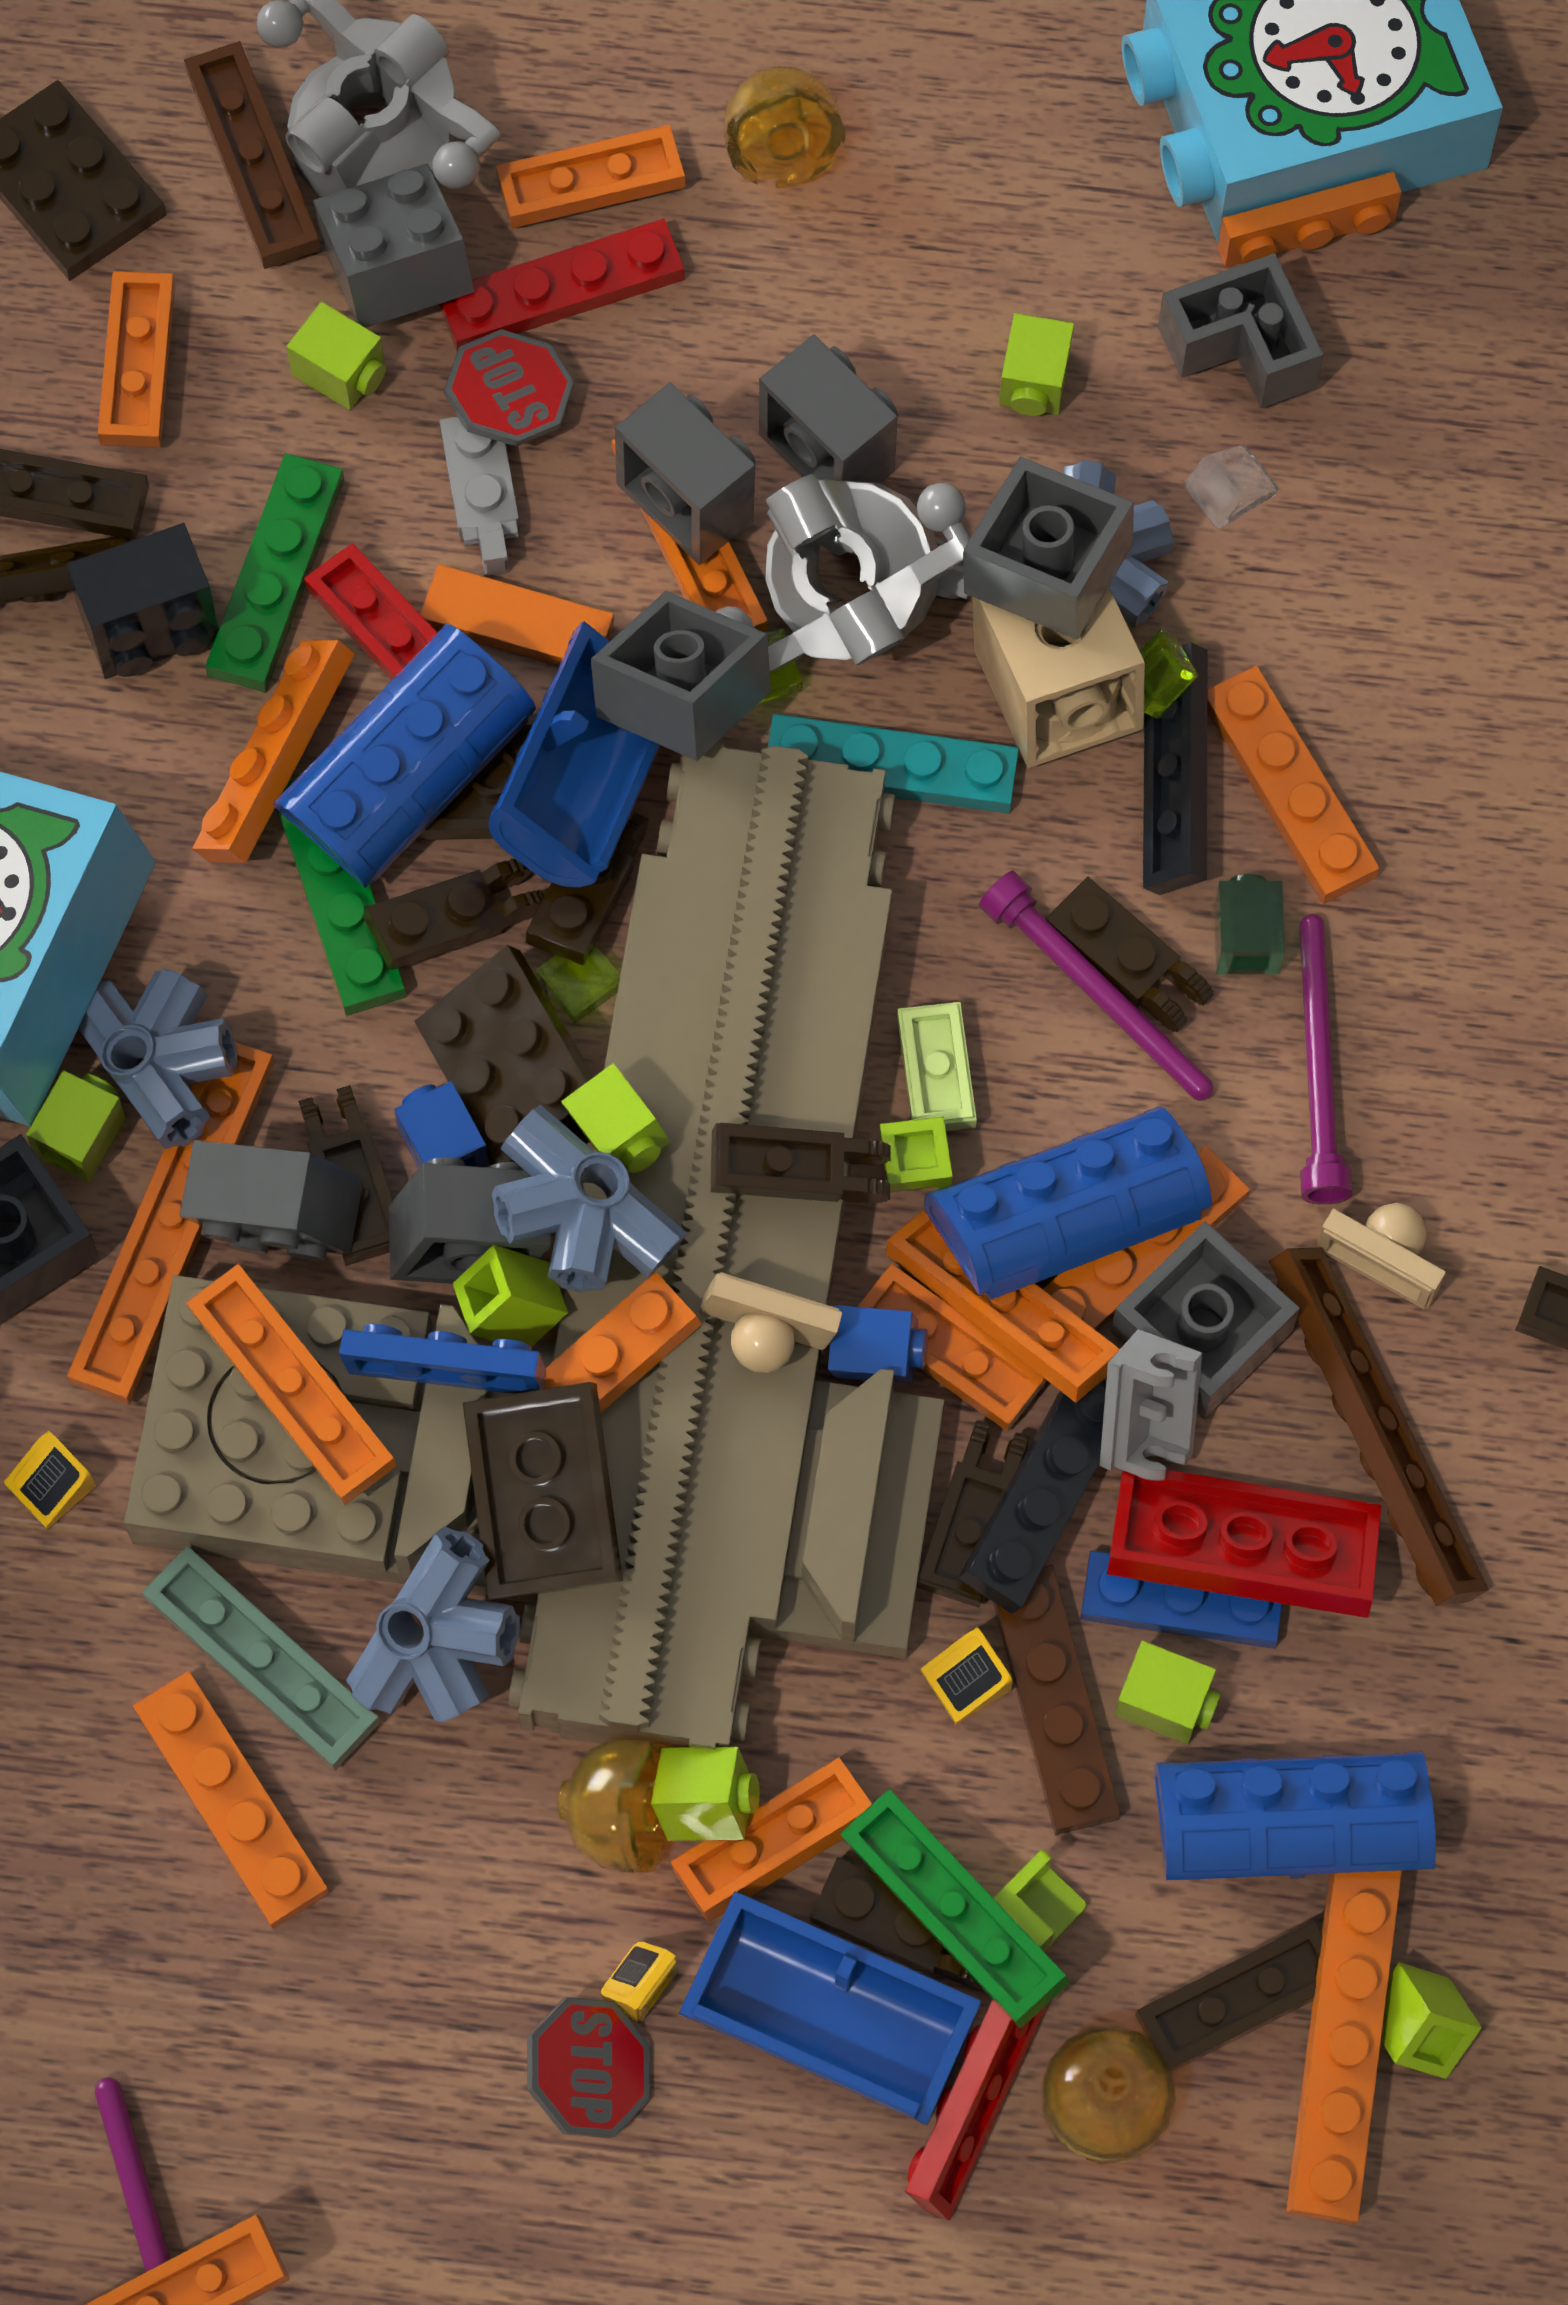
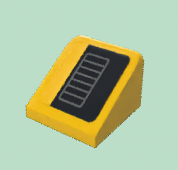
[3,1430,96,1530]
[920,1627,1013,1725]
[601,1942,677,2022]

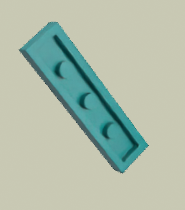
[768,714,1019,814]

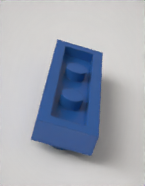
[339,1324,546,1394]
[1080,1551,1282,1649]

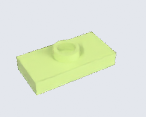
[897,1002,977,1131]

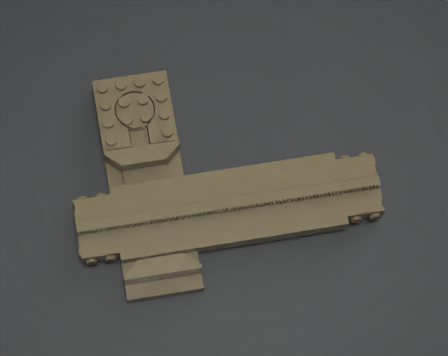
[124,742,944,1753]

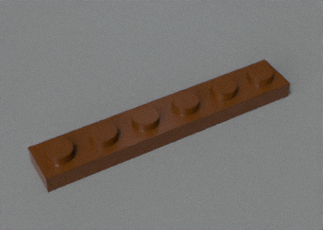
[1269,1247,1489,1606]

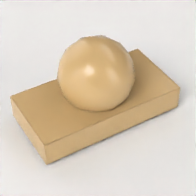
[1316,1203,1446,1310]
[699,1272,842,1373]

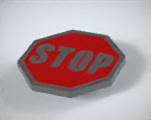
[444,329,574,447]
[527,1997,650,2138]

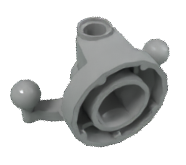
[256,0,501,197]
[716,473,970,674]

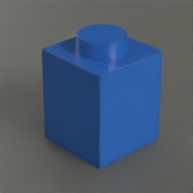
[394,1081,489,1168]
[828,1305,928,1384]

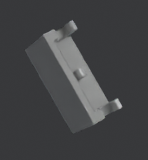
[1099,1329,1202,1480]

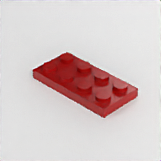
[1107,1469,1382,1618]

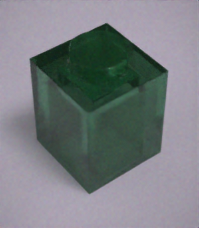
[1214,874,1285,974]

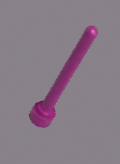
[979,870,1213,1101]
[1299,914,1353,1205]
[95,2077,170,2272]

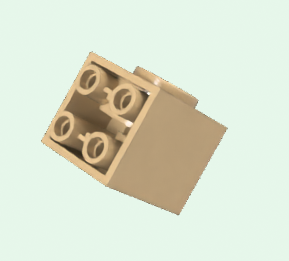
[972,587,1145,768]

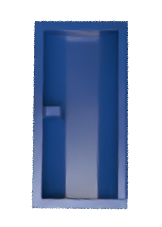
[488,621,660,887]
[273,624,536,888]
[924,1106,1212,1300]
[1154,1751,1436,1881]
[679,1891,981,2126]

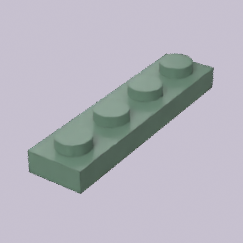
[142,1546,380,1771]

